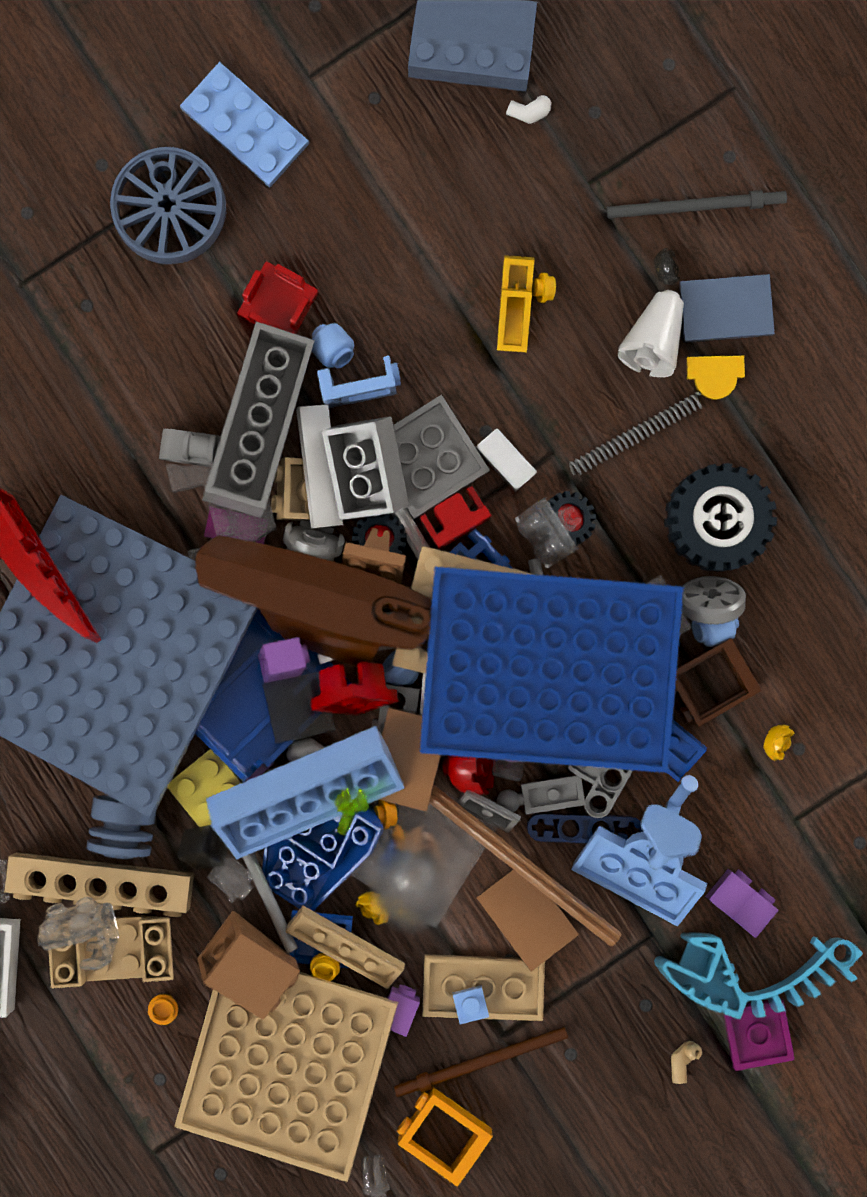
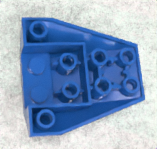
[262,804,384,911]

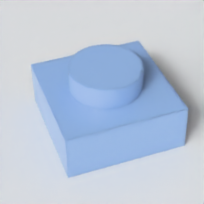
[452,985,489,1024]

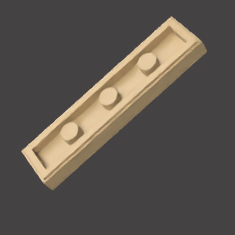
[286,906,405,989]

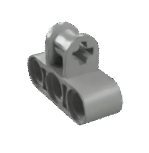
[159,429,221,467]
[568,765,633,818]

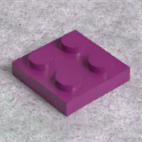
[723,998,795,1071]

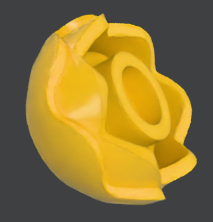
[763,725,794,761]
[355,891,390,925]

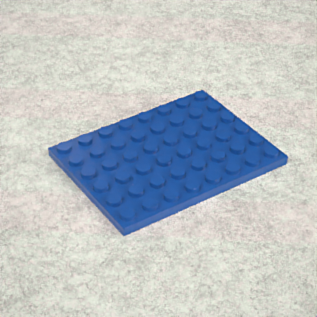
[420,567,683,773]

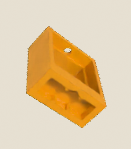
[397,1087,493,1187]

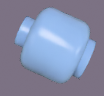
[311,323,354,368]
[691,618,739,647]

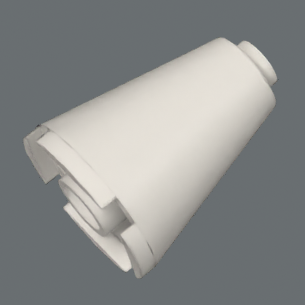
[618,290,684,378]

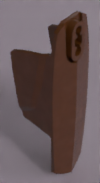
[196,535,432,667]

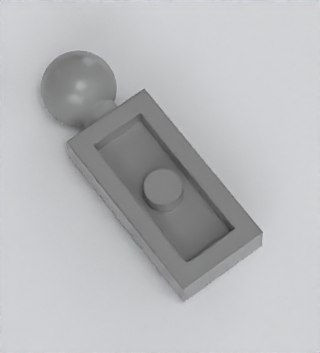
[496,775,585,814]

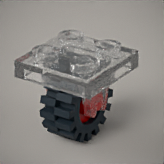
[515,491,596,569]

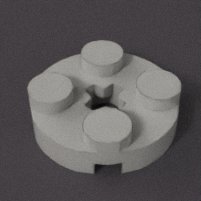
[283,520,345,562]

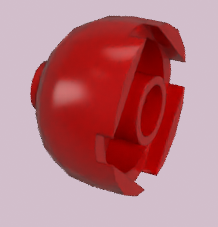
[443,755,495,795]

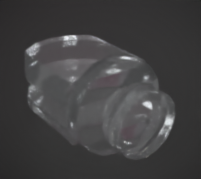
[361,1155,390,1197]

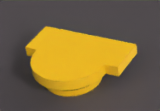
[686,356,745,400]

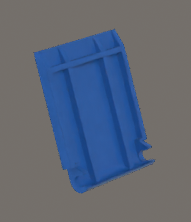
[195,609,352,782]

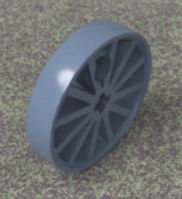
[110,147,226,264]

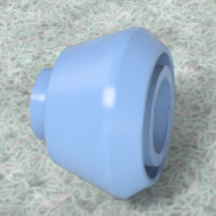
[382,650,419,687]

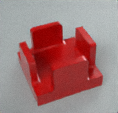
[237,261,319,334]
[420,486,491,550]
[311,662,398,716]

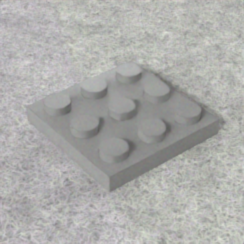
[393,394,490,519]

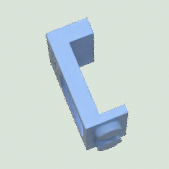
[317,356,401,408]

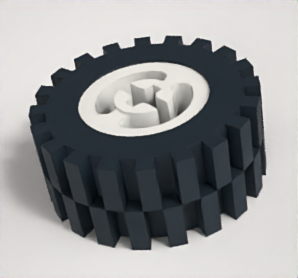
[664,463,777,572]

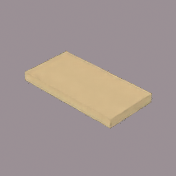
[422,954,545,1021]

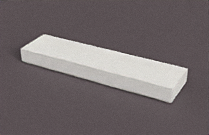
[296,404,343,529]

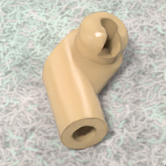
[671,1041,702,1084]

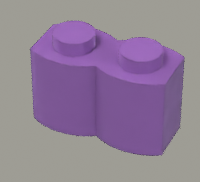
[705,869,778,938]

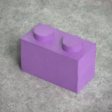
[258,637,309,685]

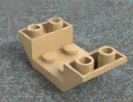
[47,915,174,988]

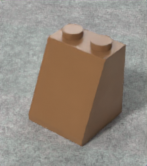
[197,911,300,1020]

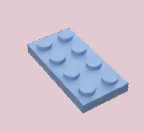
[180,62,309,188]

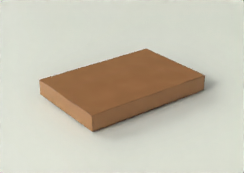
[378,707,441,812]
[476,870,579,972]

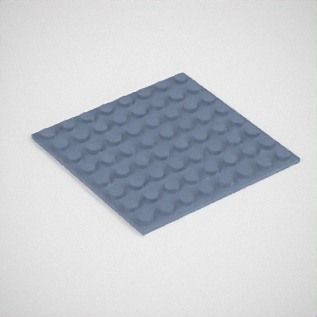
[0,495,258,818]

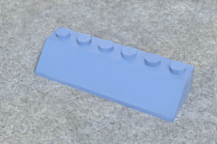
[206,726,405,859]

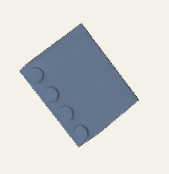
[408,0,537,91]

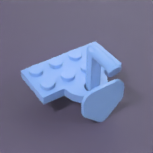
[571,775,707,927]

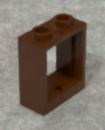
[674,638,762,727]

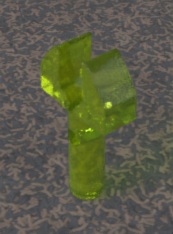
[335,788,369,835]

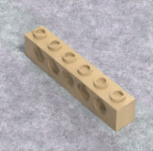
[4,852,194,917]

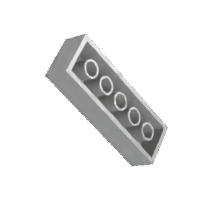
[202,322,315,518]

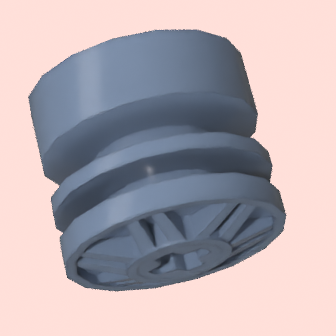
[86,795,157,859]

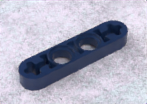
[527,813,643,843]

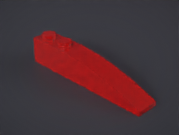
[0,488,101,643]

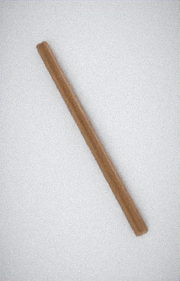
[429,785,621,946]

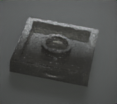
[262,672,336,744]

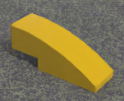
[497,255,534,352]

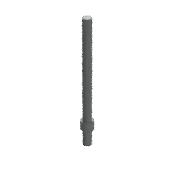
[606,190,787,219]

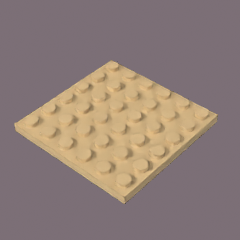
[174,972,398,1182]

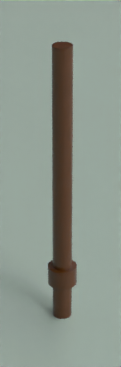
[394,1027,569,1098]

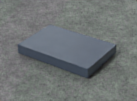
[679,274,775,343]

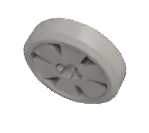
[681,576,746,624]

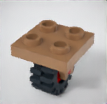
[342,514,407,584]

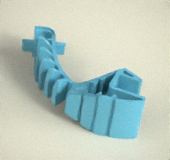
[654,932,863,1019]

